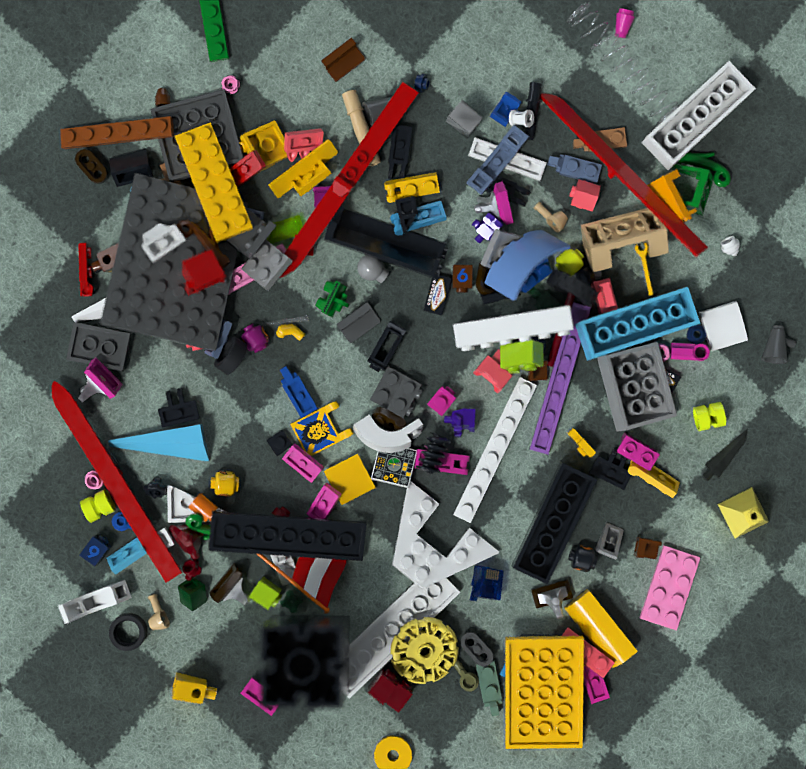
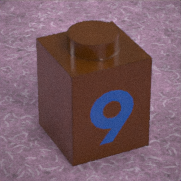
[452,265,472,293]

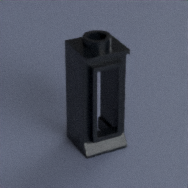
[367,321,406,372]

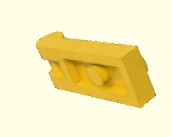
[384,172,440,203]
[628,461,680,498]

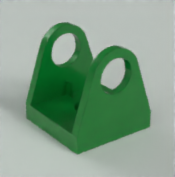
[672,164,714,216]

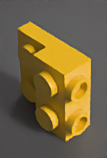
[239,120,288,172]

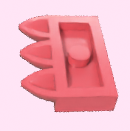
[284,128,324,162]

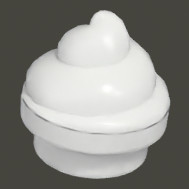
[721,236,740,256]

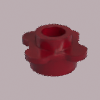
[182,560,202,581]

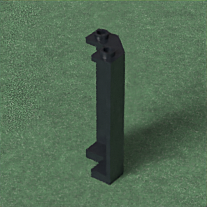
[324,206,448,279]

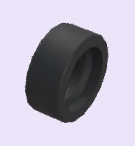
[214,337,248,375]
[109,613,147,651]

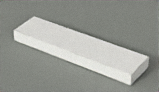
[468,137,547,181]

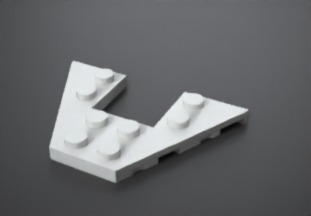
[392,481,499,589]

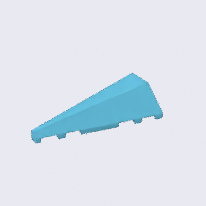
[108,424,209,461]

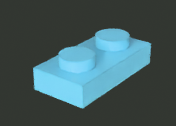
[107,538,147,575]

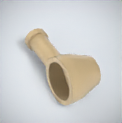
[534,202,568,233]
[148,594,170,630]

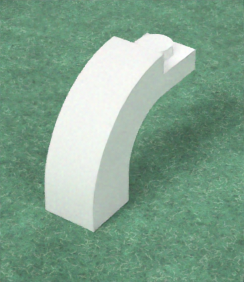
[353,415,423,453]
[58,580,132,624]

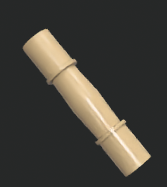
[342,90,381,167]

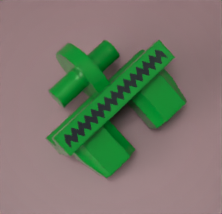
[316,281,350,318]

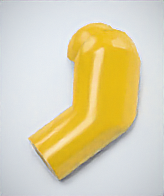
[276,324,306,341]

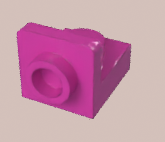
[427,386,457,416]

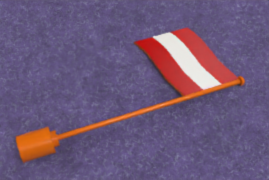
[188,493,347,614]

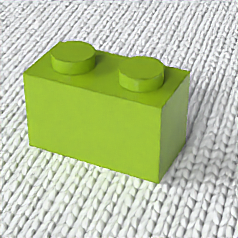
[500,340,544,374]
[249,576,283,610]

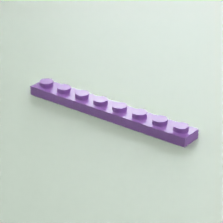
[529,302,591,455]

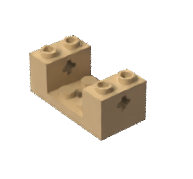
[581,208,669,272]

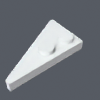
[167,485,226,523]

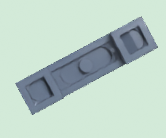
[466,125,529,195]

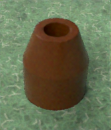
[155,88,171,107]

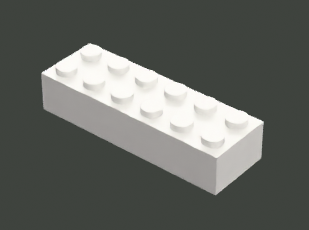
[642,61,756,170]
[453,306,573,351]

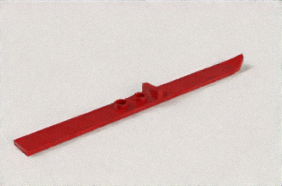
[279,82,419,278]
[540,93,708,257]
[52,381,182,583]

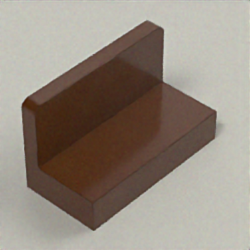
[321,37,365,82]

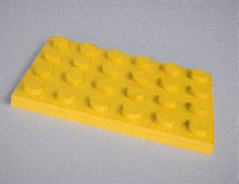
[505,636,584,749]

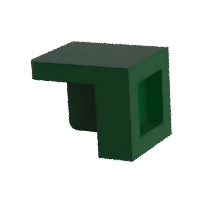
[178,577,207,612]

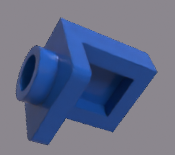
[490,92,522,127]

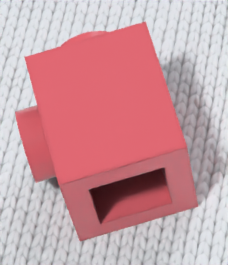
[569,179,600,212]

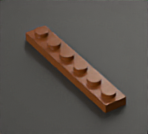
[60,116,174,149]

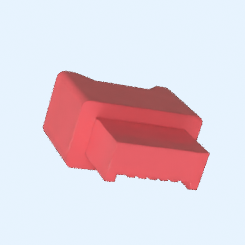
[591,278,618,314]
[473,349,512,393]

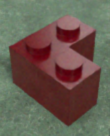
[368,668,413,713]

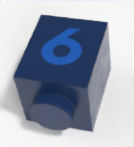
[79,535,112,566]

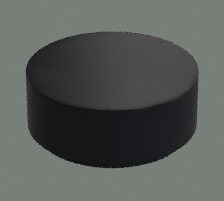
[576,267,595,286]

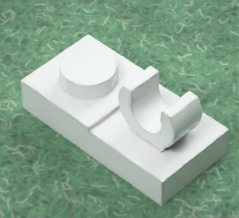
[270,555,296,586]

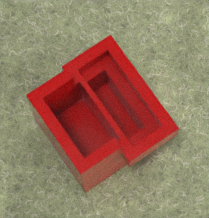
[182,249,225,296]

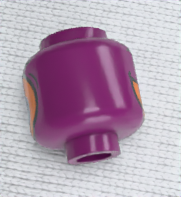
[241,324,269,353]

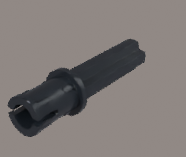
[523,82,542,141]

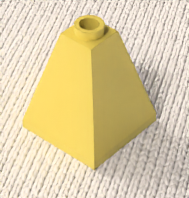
[718,487,769,539]

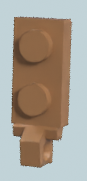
[573,127,627,152]

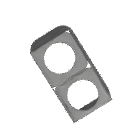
[446,100,482,138]

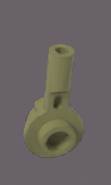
[450,658,479,691]

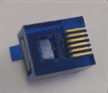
[470,565,504,601]

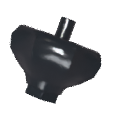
[143,478,167,499]

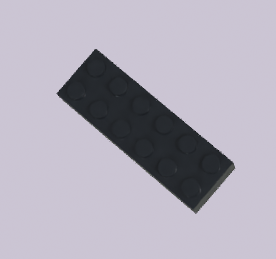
[511,462,597,585]

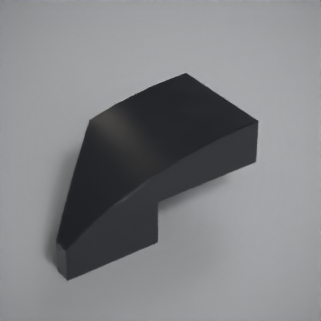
[395,196,418,233]

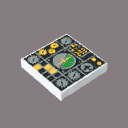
[371,448,417,488]

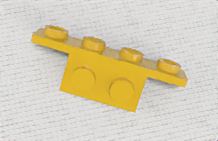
[268,139,338,198]

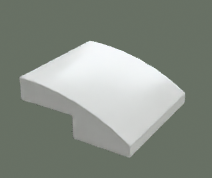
[699,301,748,351]

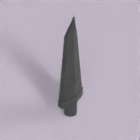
[703,429,748,481]

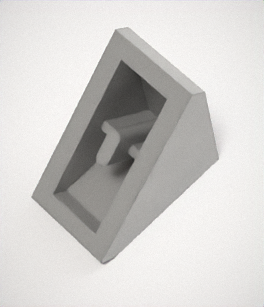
[595,522,624,560]

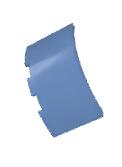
[485,230,571,300]

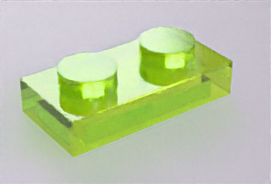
[266,215,303,244]

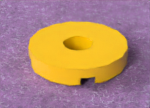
[374,735,412,769]

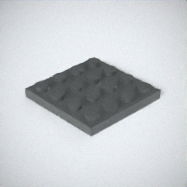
[150,89,243,183]

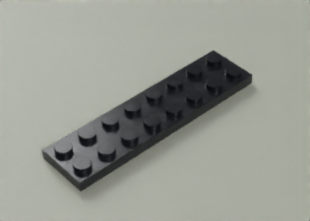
[208,511,367,561]

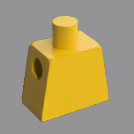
[172,672,217,704]

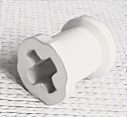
[509,109,534,127]

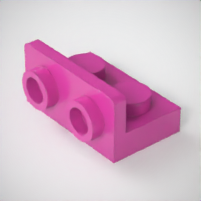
[617,432,660,470]

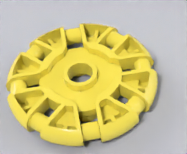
[390,617,459,684]

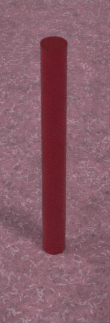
[547,292,575,367]

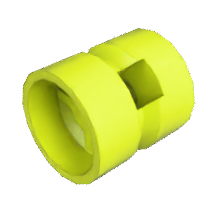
[693,402,726,431]
[80,489,116,523]

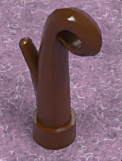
[176,220,230,269]

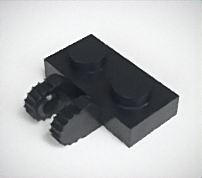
[158,388,200,428]
[589,447,631,490]

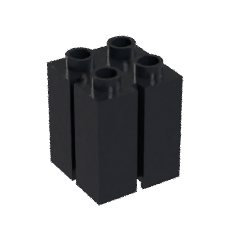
[260,615,350,709]

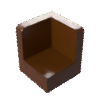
[527,361,548,381]
[634,537,662,559]

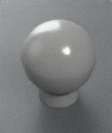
[357,255,389,283]

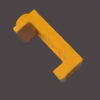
[647,170,697,222]

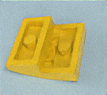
[324,454,376,505]

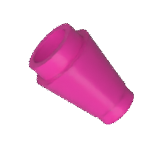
[615,9,635,38]

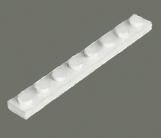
[453,377,537,523]

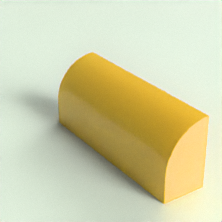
[564,589,638,668]

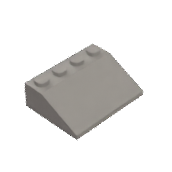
[597,342,677,432]

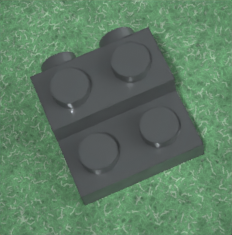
[370,366,423,418]

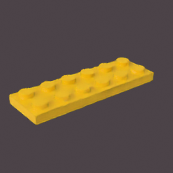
[175,122,253,243]

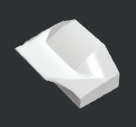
[142,223,186,263]

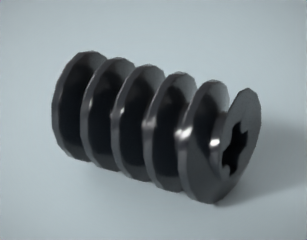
[415,432,451,474]

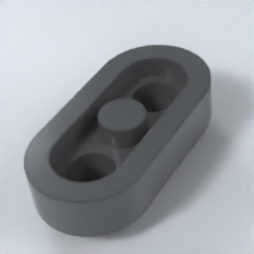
[461,633,493,667]

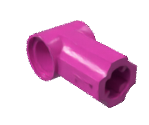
[670,343,710,361]

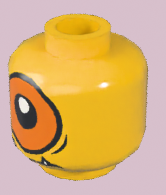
[210,471,239,496]

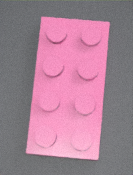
[639,545,700,631]

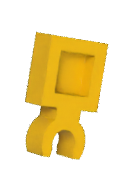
[567,428,596,458]

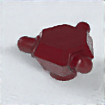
[169,524,203,560]

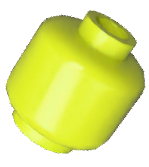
[555,248,584,276]

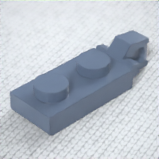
[547,155,602,184]

